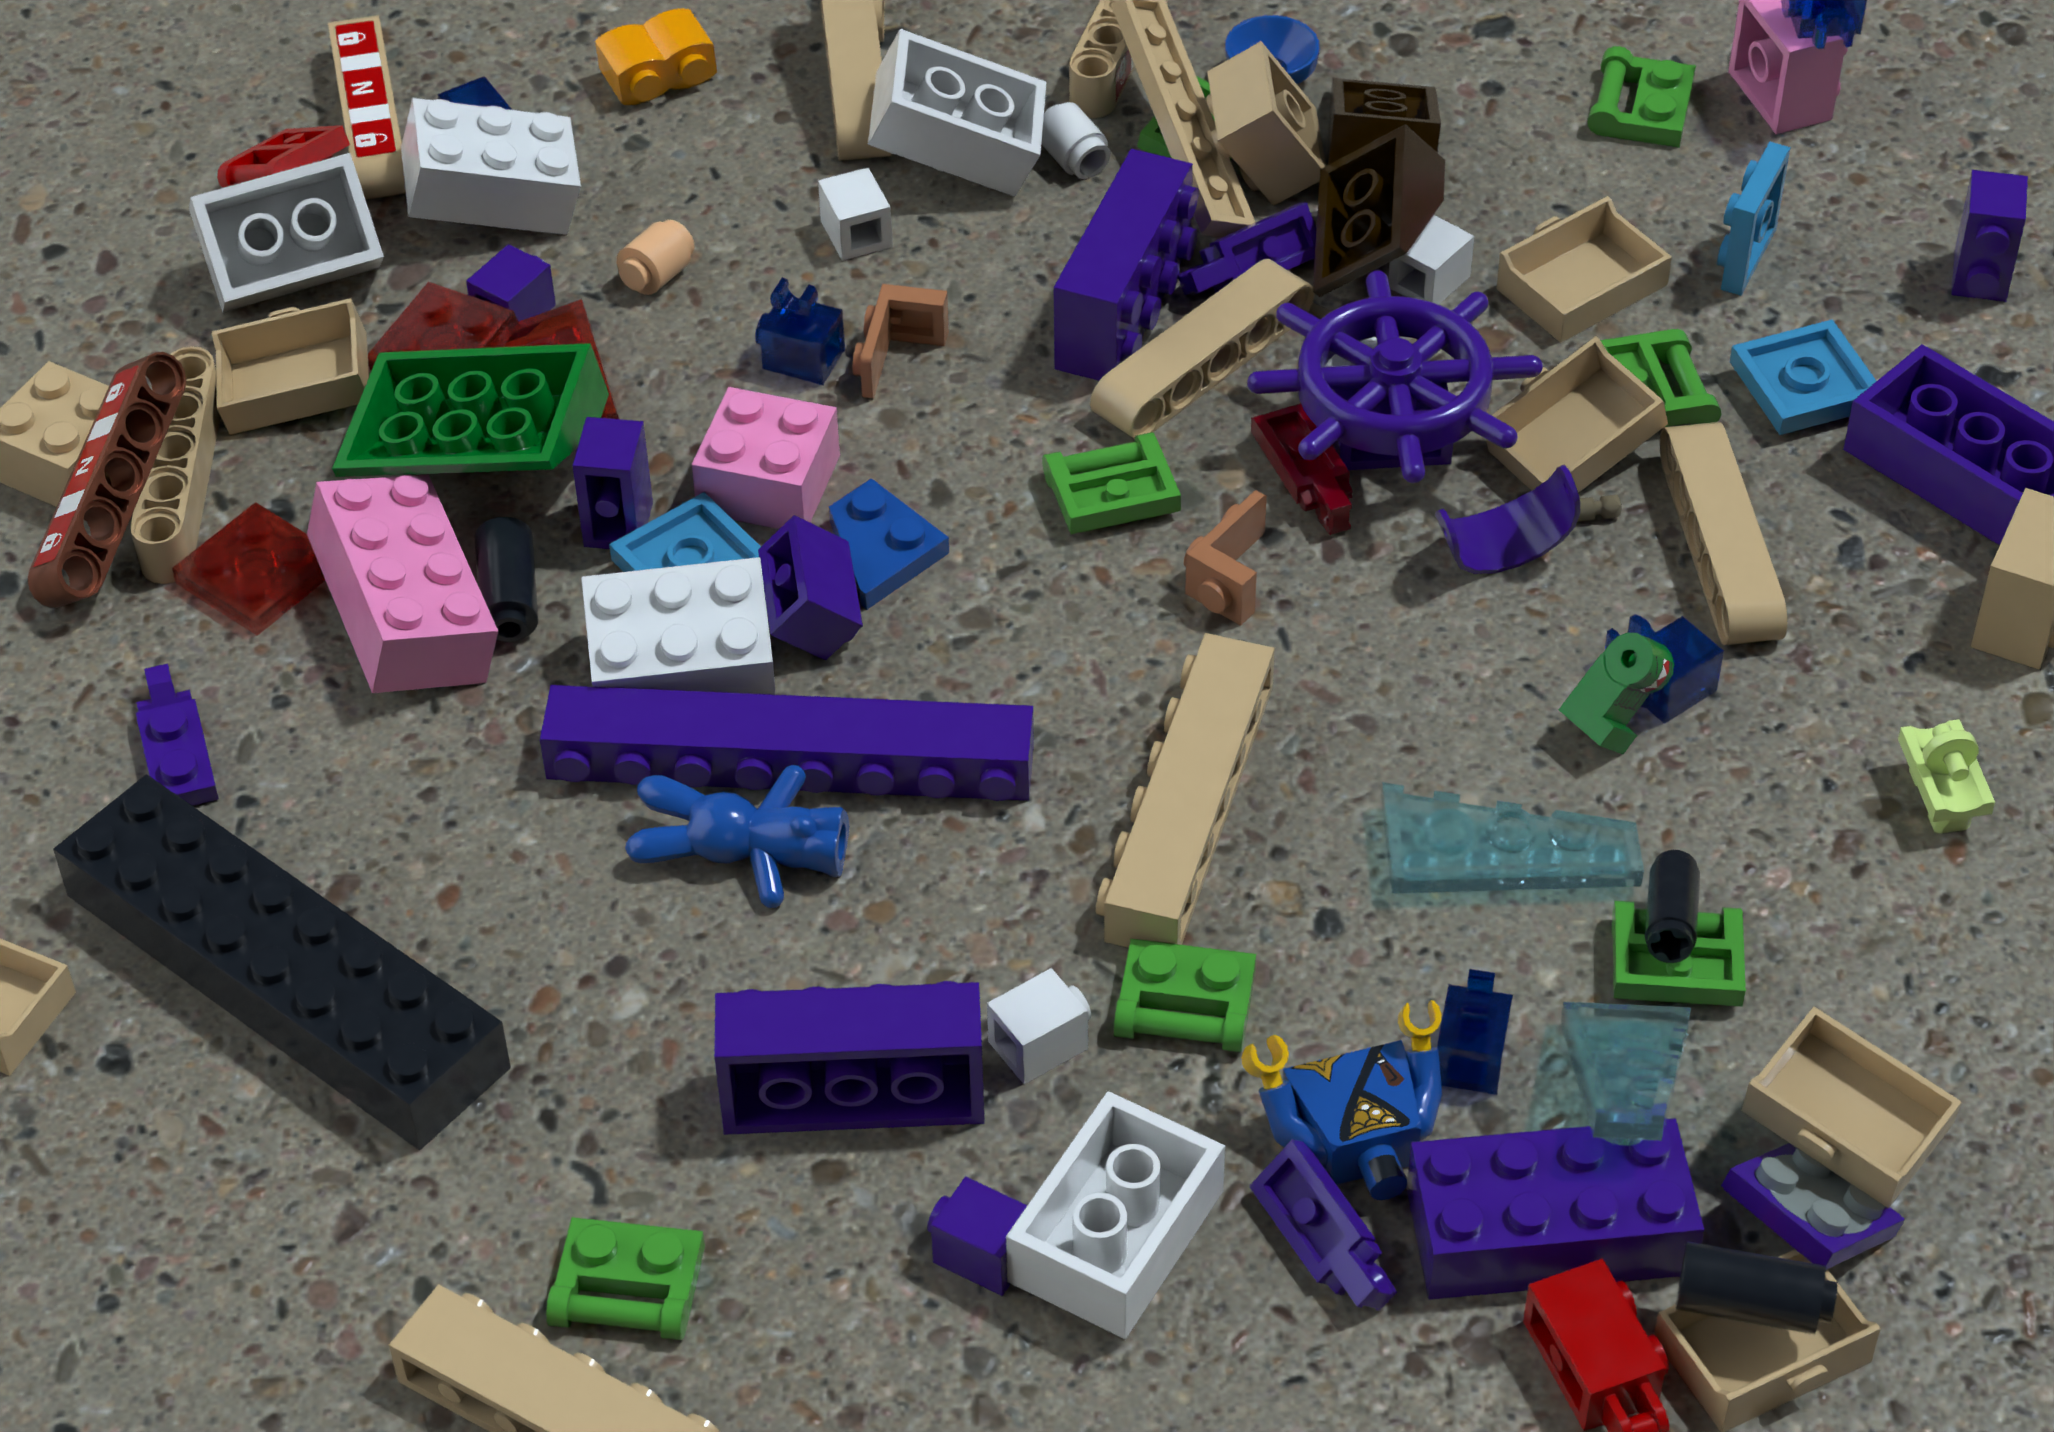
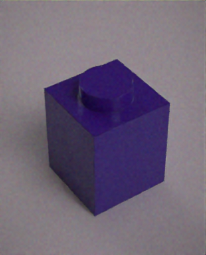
[466,244,556,342]
[927,1176,1028,1296]

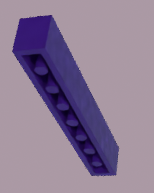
[540,685,1034,801]

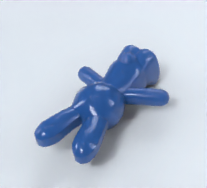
[625,765,850,908]

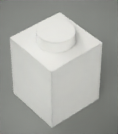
[818,167,893,261]
[1388,215,1474,305]
[987,968,1091,1084]

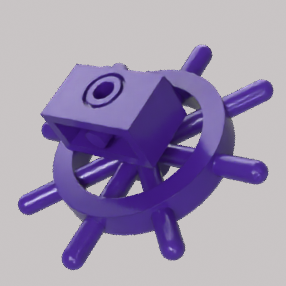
[1247,270,1543,483]

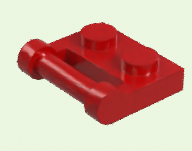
[217,125,350,188]

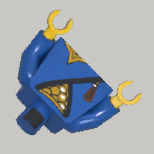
[1241,1000,1442,1200]

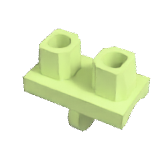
[1898,719,1995,834]

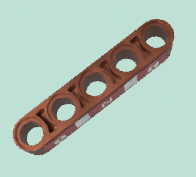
[28,352,187,608]

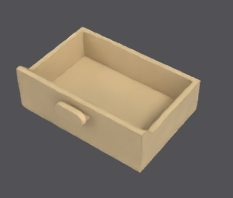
[1496,196,1672,343]
[212,298,369,435]
[1486,336,1668,493]
[0,938,76,1076]
[1741,1007,1962,1208]
[1654,1249,1881,1432]

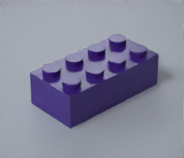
[1053,149,1199,381]
[1843,344,2054,545]
[714,981,985,1135]
[1406,1118,1704,1300]

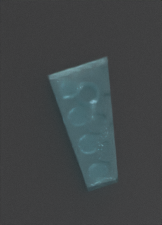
[1381,782,1644,894]
[1561,1002,1691,1145]

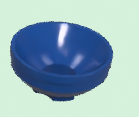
[1225,15,1319,85]

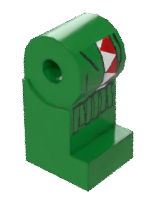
[1558,632,1674,754]

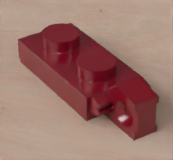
[1251,403,1353,535]

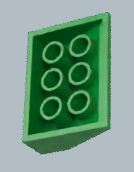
[332,343,609,477]

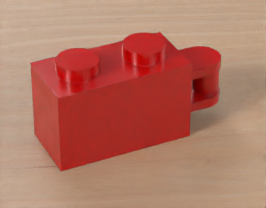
[1523,1258,1670,1432]

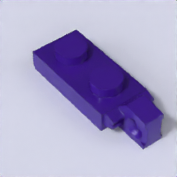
[1178,202,1317,295]
[136,663,219,806]
[1250,1139,1397,1311]

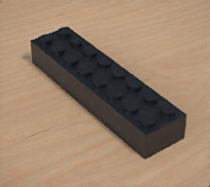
[53,774,511,1151]

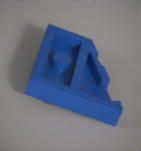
[829,478,949,610]

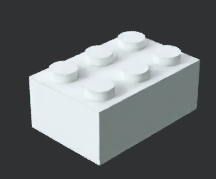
[868,29,1046,196]
[401,98,581,235]
[189,153,384,312]
[581,557,776,695]
[1006,1091,1225,1339]

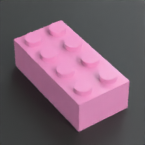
[307,474,498,693]

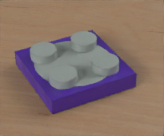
[1721,1143,1905,1270]

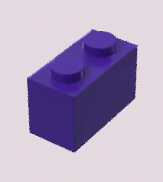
[1951,170,2028,302]
[572,417,653,549]
[758,515,863,660]

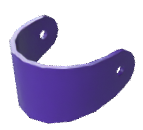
[1435,465,1580,574]

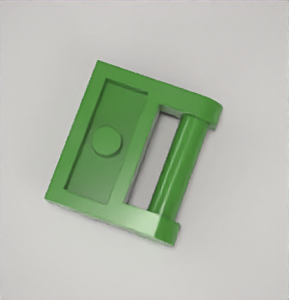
[1587,46,1696,148]
[1600,329,1722,427]
[1042,432,1181,535]
[1612,901,1746,1007]
[1114,939,1256,1052]
[546,1217,705,1340]

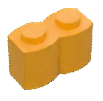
[595,8,717,105]

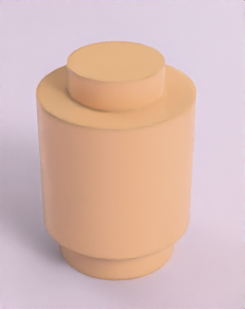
[617,220,695,295]

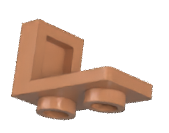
[852,284,949,398]
[1184,490,1267,626]

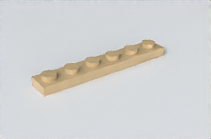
[1111,0,1256,237]

